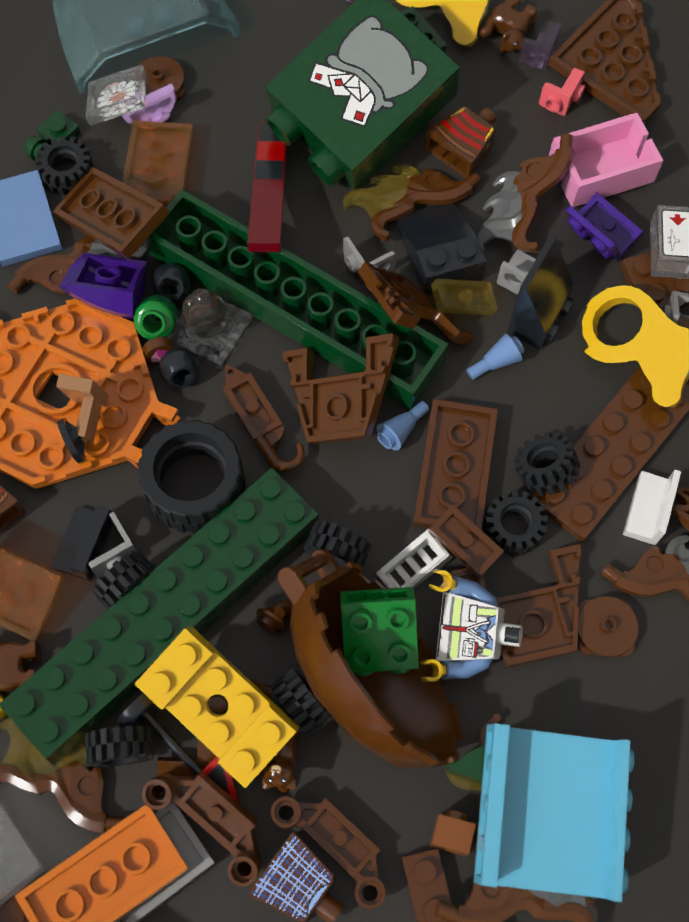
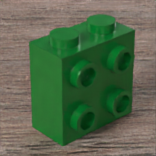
[340,587,419,676]

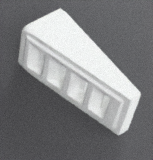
[376,529,453,589]

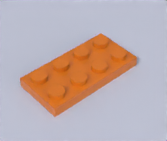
[14,804,189,922]

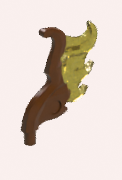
[343,165,481,242]
[0,718,125,834]

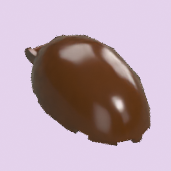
[278,549,464,768]

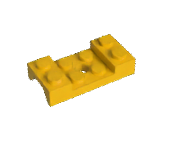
[135,625,299,788]

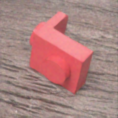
[539,68,585,116]

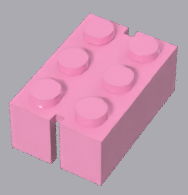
[549,112,663,207]

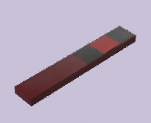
[247,123,287,252]

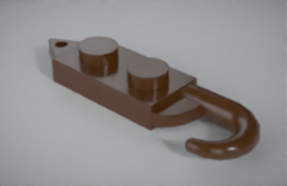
[222,364,305,472]

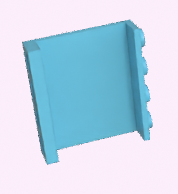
[474,723,634,902]

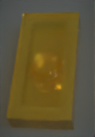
[431,278,498,316]

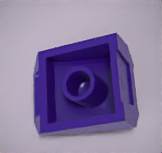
[59,253,147,319]

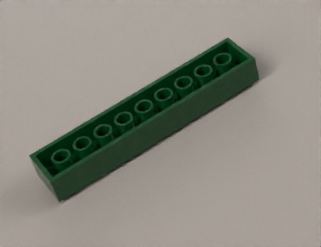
[146,189,448,410]
[0,468,319,766]

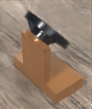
[56,373,109,464]

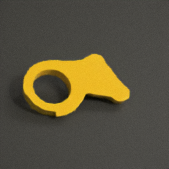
[396,0,491,47]
[582,285,689,407]

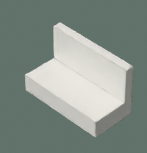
[623,470,681,545]

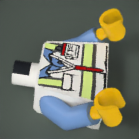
[420,569,523,682]

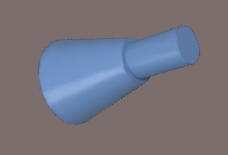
[466,334,524,380]
[377,401,429,450]

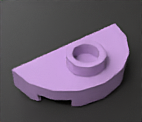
[119,83,177,128]

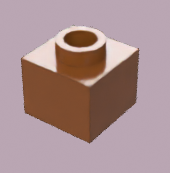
[429,810,476,857]

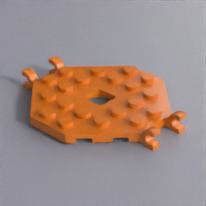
[0,298,181,489]

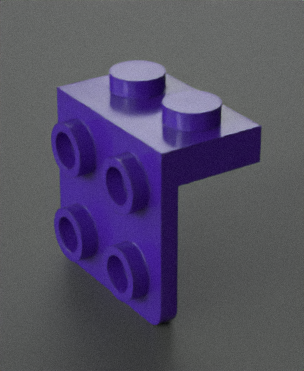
[565,193,644,262]

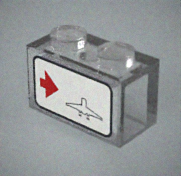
[650,205,689,279]

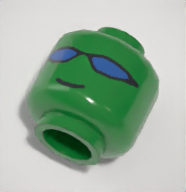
[134,295,178,340]

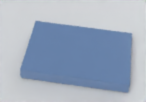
[0,170,63,267]

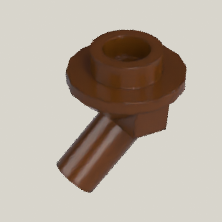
[255,600,292,634]

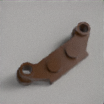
[142,771,262,887]
[271,796,386,909]

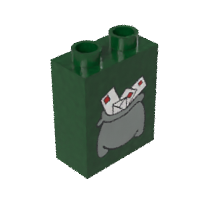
[265,0,460,193]

